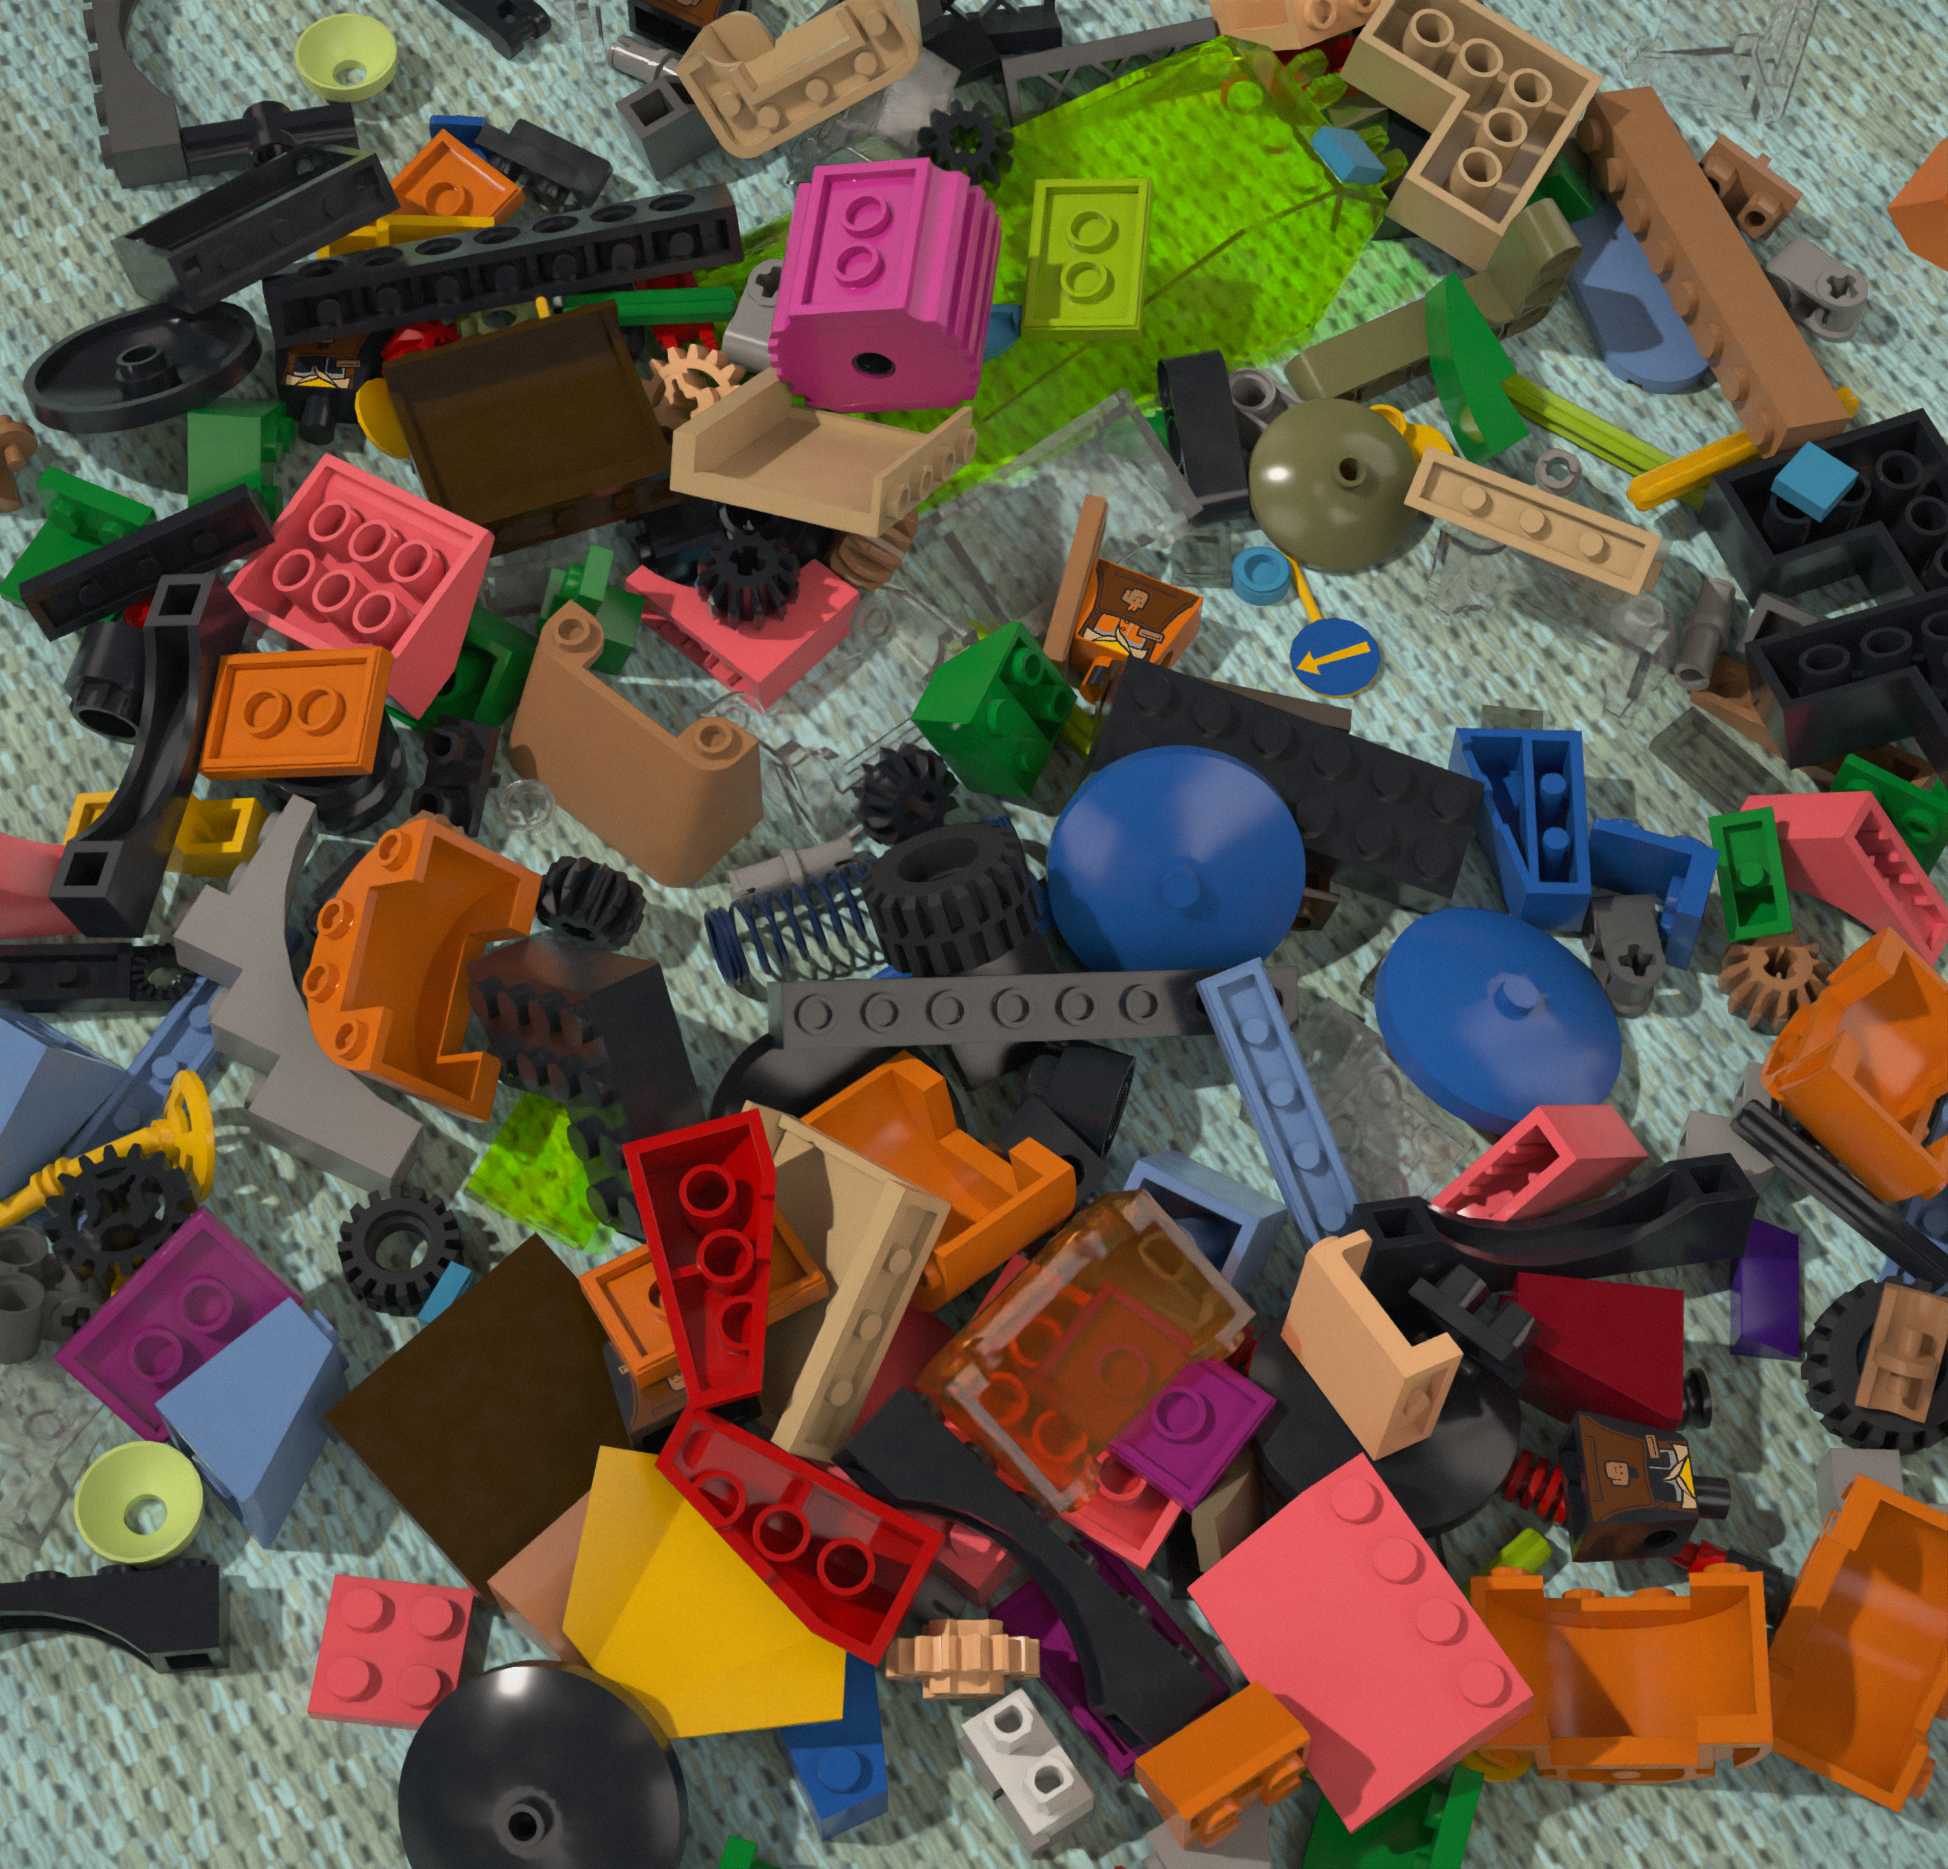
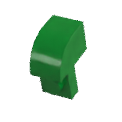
[537,543,645,676]

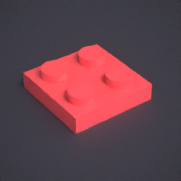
[307,1574,477,1731]

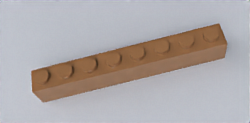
[1576,86,1851,459]

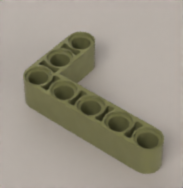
[1284,198,1584,404]

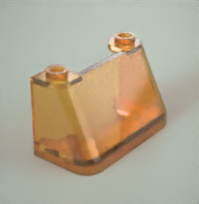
[914,1188,1256,1515]

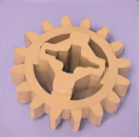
[640,344,747,449]
[885,1619,1040,1700]

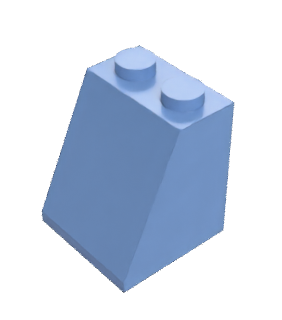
[0,1005,127,1200]
[1081,1150,1289,1344]
[154,1297,350,1549]

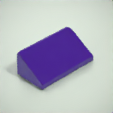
[1730,1217,1799,1362]

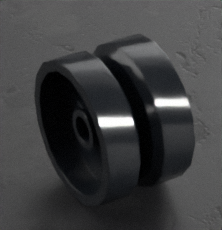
[265,707,408,836]

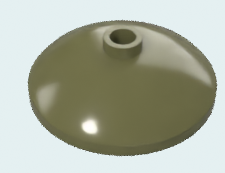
[1247,398,1419,573]

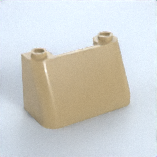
[674,0,922,159]

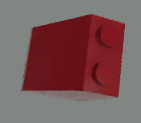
[1496,1272,1684,1432]

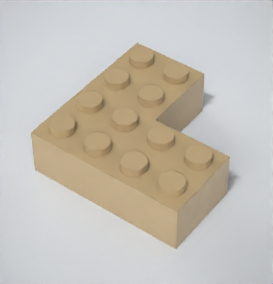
[1338,0,1604,273]

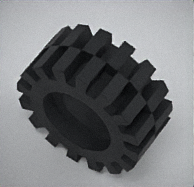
[337,1185,465,1317]

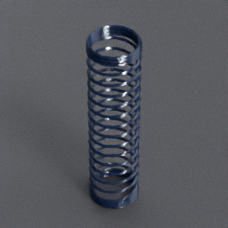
[704,812,1028,988]

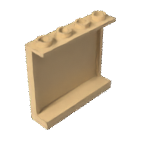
[670,366,977,538]
[1403,445,1673,598]
[741,1100,952,1464]

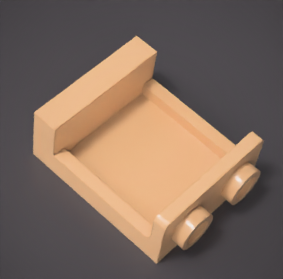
[1208,0,1382,55]
[1281,1229,1464,1461]

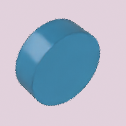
[1230,546,1292,606]

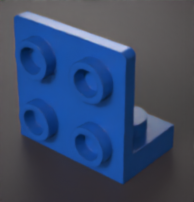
[1588,818,1721,971]

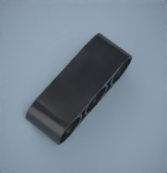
[1157,349,1250,527]

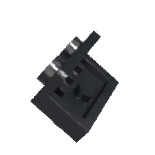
[474,119,614,209]

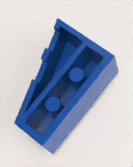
[1448,728,1592,932]
[771,1652,888,1842]

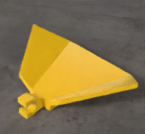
[562,1446,846,1740]

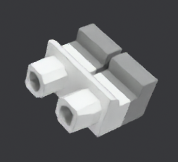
[957,1687,1094,1859]

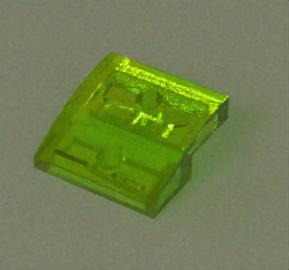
[692,210,792,287]
[462,1091,600,1251]

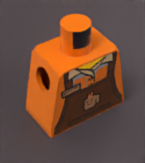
[1070,557,1204,706]

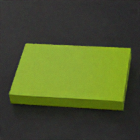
[1021,177,1154,341]

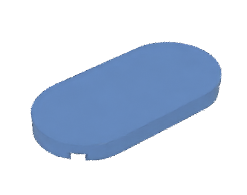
[1567,205,1710,394]

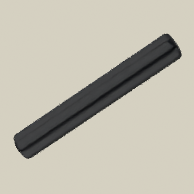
[1730,1099,1948,1292]

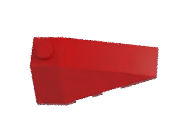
[622,1108,777,1413]
[654,1401,945,1668]

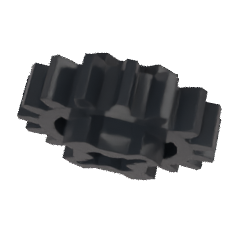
[43,1143,199,1291]

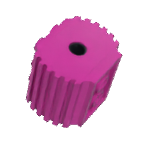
[768,157,1002,414]

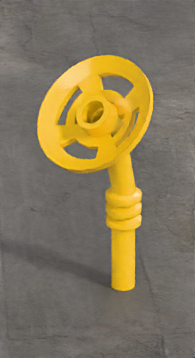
[0,1070,215,1229]

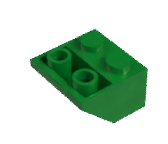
[910,621,1078,798]

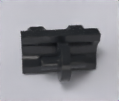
[410,713,501,838]
[1408,1263,1541,1389]

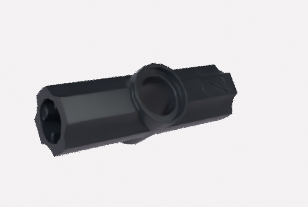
[181,101,360,177]

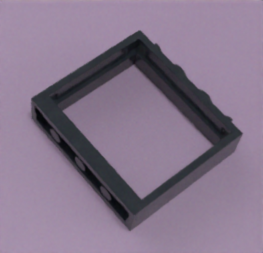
[110,140,401,314]

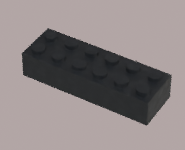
[1077,654,1485,915]

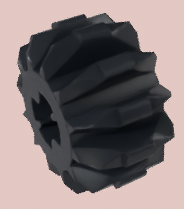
[916,98,1014,192]
[696,525,800,631]
[850,741,960,848]
[535,856,647,952]

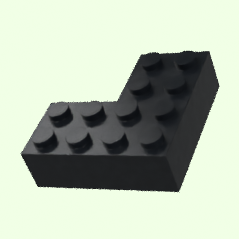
[1698,408,1948,609]
[1744,586,1948,791]
[465,935,707,1240]

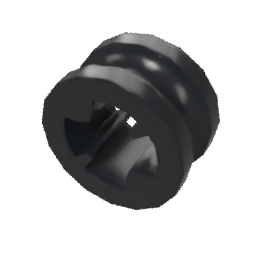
[1676,1368,1712,1432]

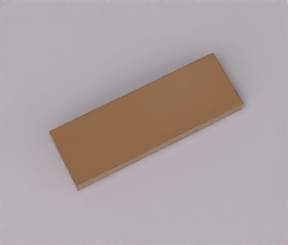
[1043,493,1109,679]

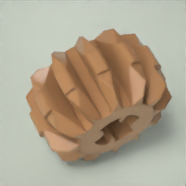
[826,509,918,593]
[1717,926,1830,1035]

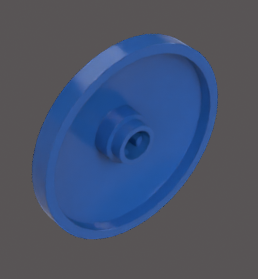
[1046,745,1306,972]
[1374,907,1622,1135]

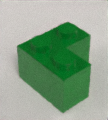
[187,397,295,526]

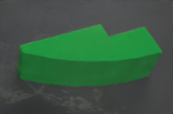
[1425,272,1531,466]

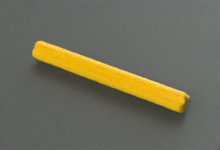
[1626,386,1860,511]

